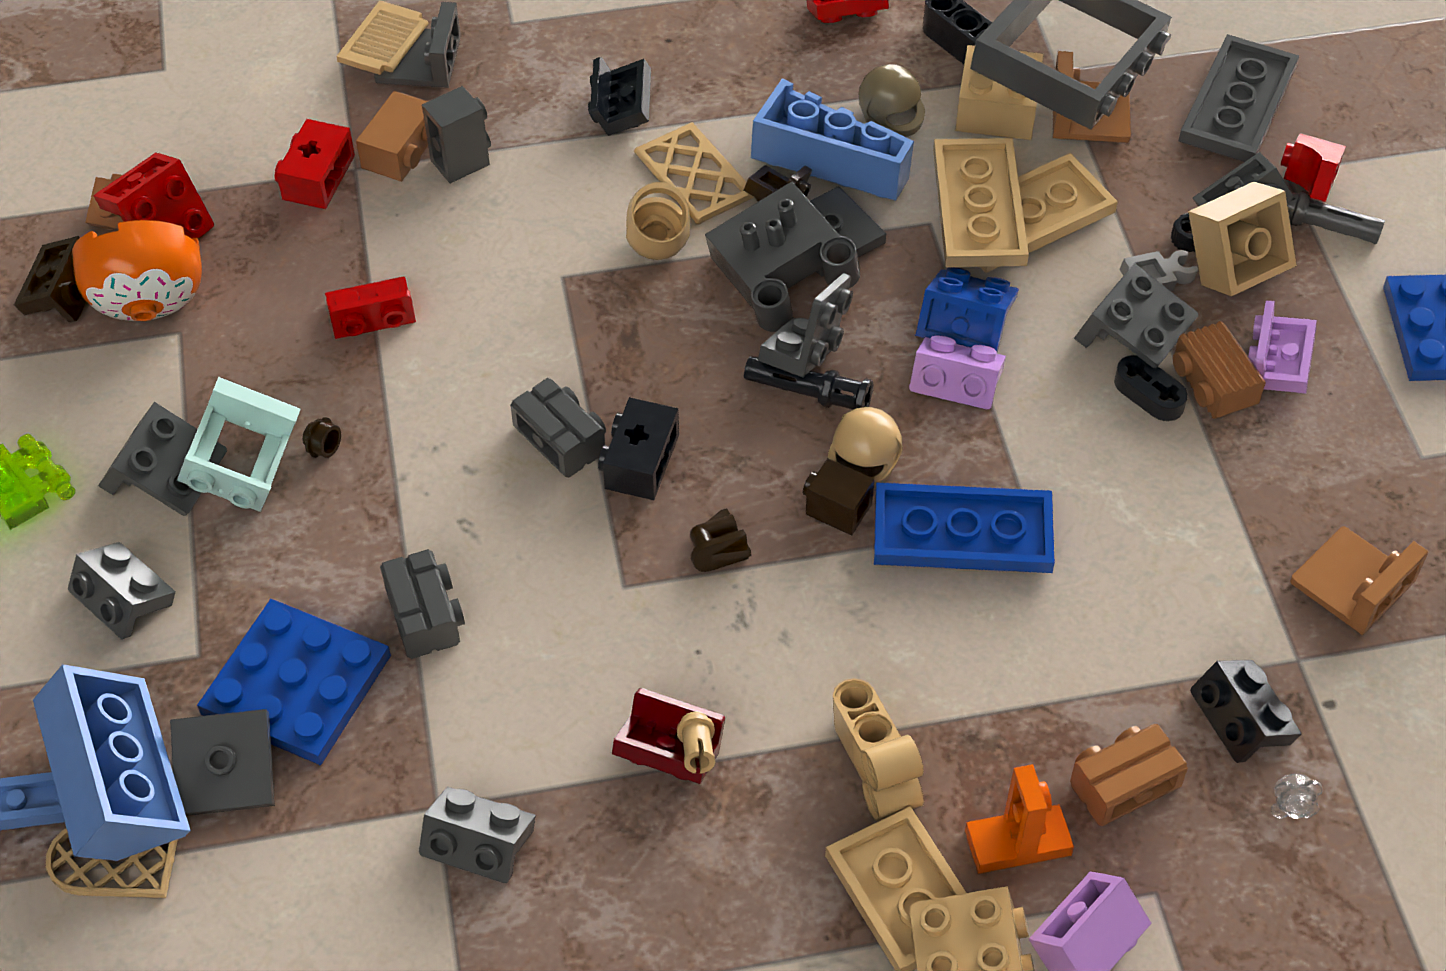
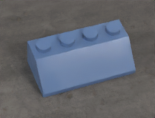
[33,664,191,861]

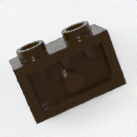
[14,236,86,322]

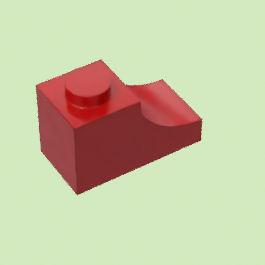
[1280,133,1346,202]

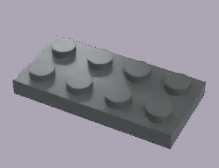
[1178,34,1300,162]

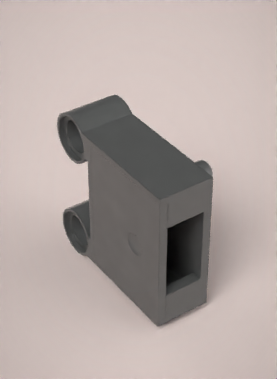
[705,181,860,332]

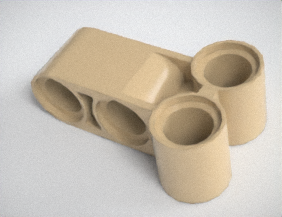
[833,678,924,822]

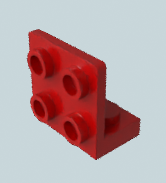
[93,152,214,239]

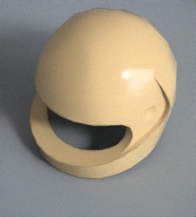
[626,182,690,260]
[828,407,902,490]

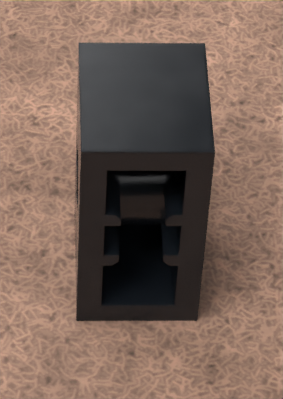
[598,397,679,500]

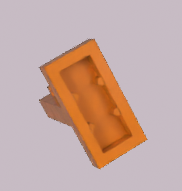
[965,764,1074,874]

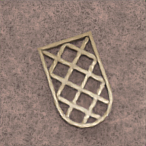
[46,828,178,898]

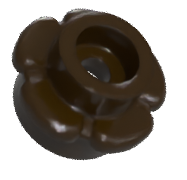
[302,417,341,458]

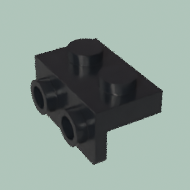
[588,57,651,136]
[1190,660,1302,763]

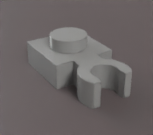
[1119,250,1199,291]

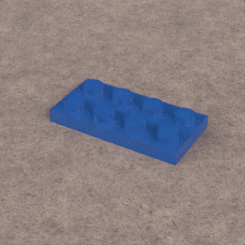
[874,482,1055,573]

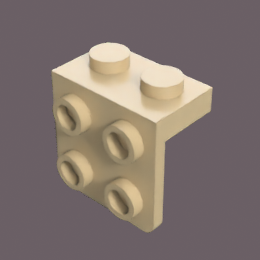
[910,886,1035,971]

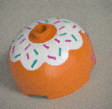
[72,220,202,321]

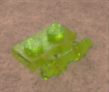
[0,434,75,530]

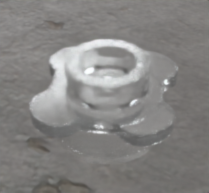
[1271,774,1323,819]

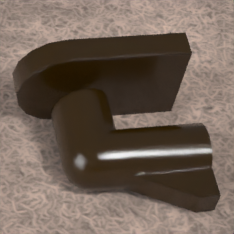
[690,508,751,572]

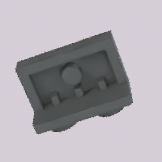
[68,542,176,639]
[419,787,536,883]

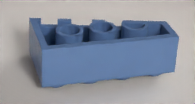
[751,78,914,201]

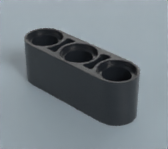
[923,0,992,65]

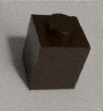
[803,458,874,536]

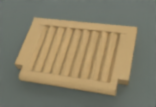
[336,0,429,75]

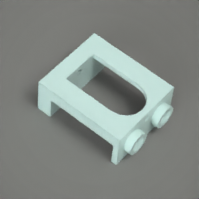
[177,377,301,512]

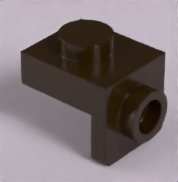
[743,165,812,202]

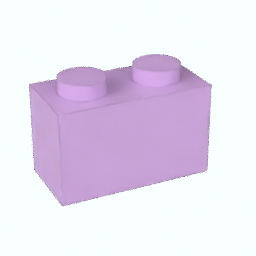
[1029,871,1152,971]

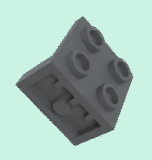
[374,2,461,88]
[1074,263,1199,368]
[758,273,853,378]
[98,402,227,516]

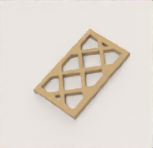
[634,122,754,224]

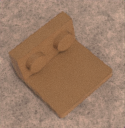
[1053,51,1131,142]
[1290,526,1429,635]

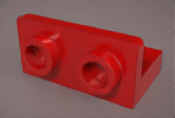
[325,276,416,339]

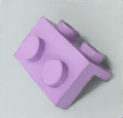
[1248,300,1317,393]
[909,335,1006,409]

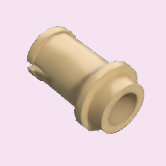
[677,712,715,773]

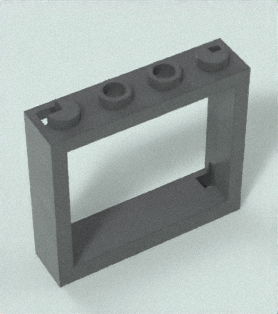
[970,0,1172,130]

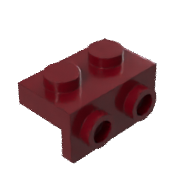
[612,688,725,784]

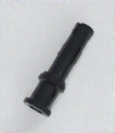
[744,356,874,410]

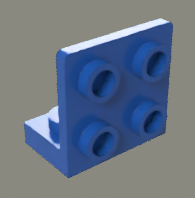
[915,267,1019,353]

